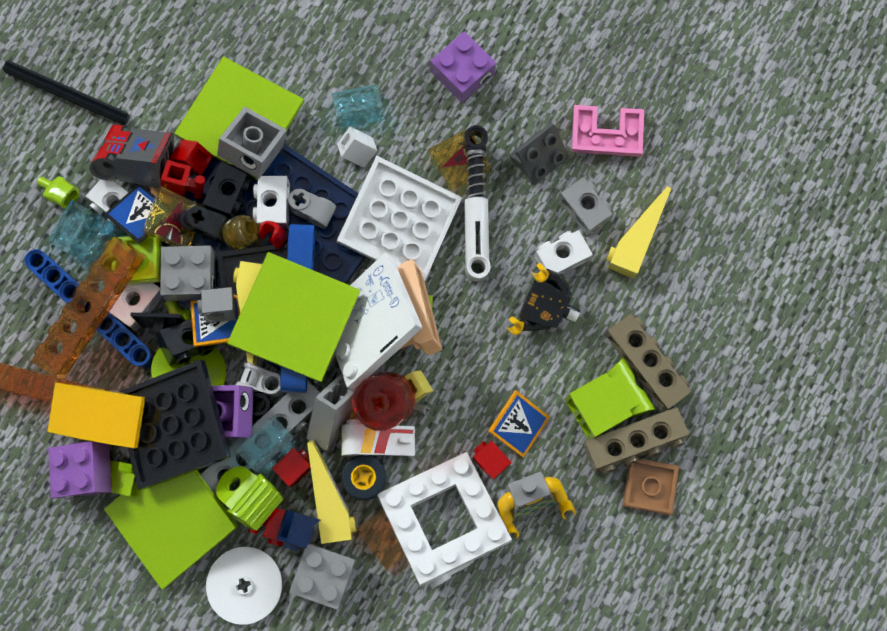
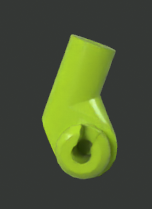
[164,301,192,321]

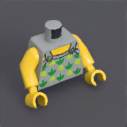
[498,472,576,539]

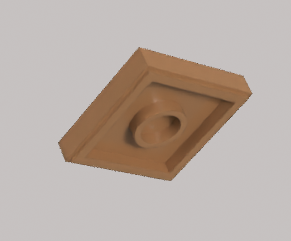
[622,458,679,515]

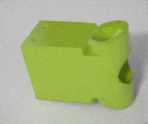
[564,357,656,440]

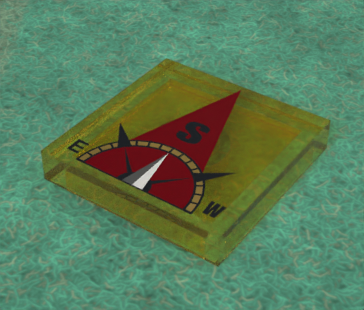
[428,130,492,191]
[142,187,205,247]

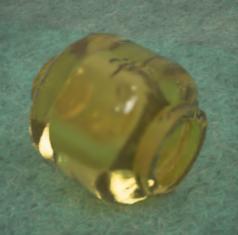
[222,215,259,250]

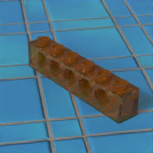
[31,237,146,379]

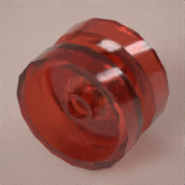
[353,372,415,431]

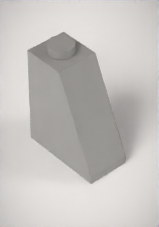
[307,373,364,451]

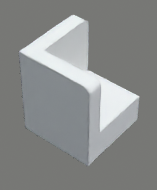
[337,127,377,167]

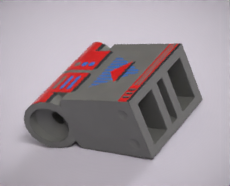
[89,125,175,189]

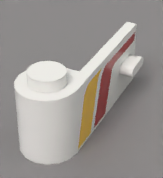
[341,419,415,456]

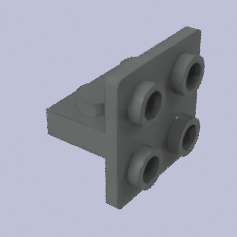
[509,123,568,185]

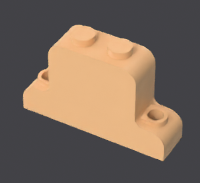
[398,259,442,355]

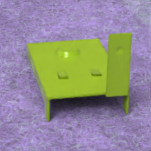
[110,460,137,498]

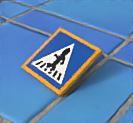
[190,295,240,347]
[488,390,550,458]

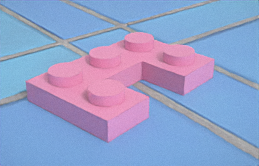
[571,105,644,157]

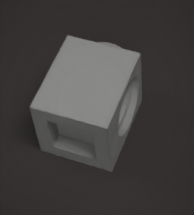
[198,287,236,323]

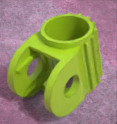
[216,466,283,531]

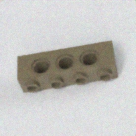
[605,314,691,412]
[583,407,689,475]

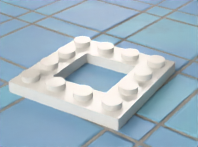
[377,452,512,587]

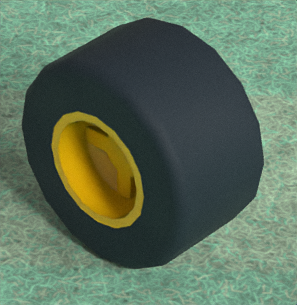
[341,455,387,501]

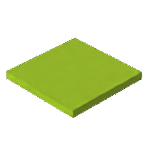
[174,56,304,180]
[227,252,361,383]
[104,470,239,590]

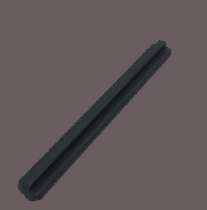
[2,60,130,125]

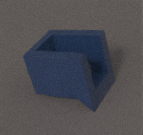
[277,510,321,551]

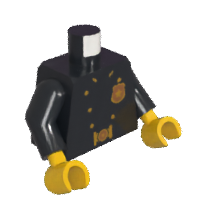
[507,263,581,335]

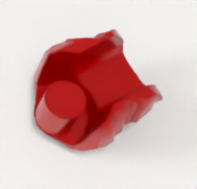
[259,221,287,249]

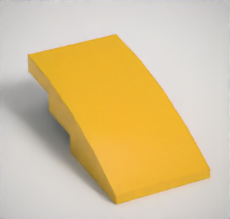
[47,382,145,448]

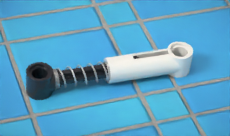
[463,125,491,282]

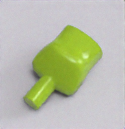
[37,176,80,209]

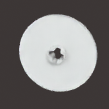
[206,547,283,625]

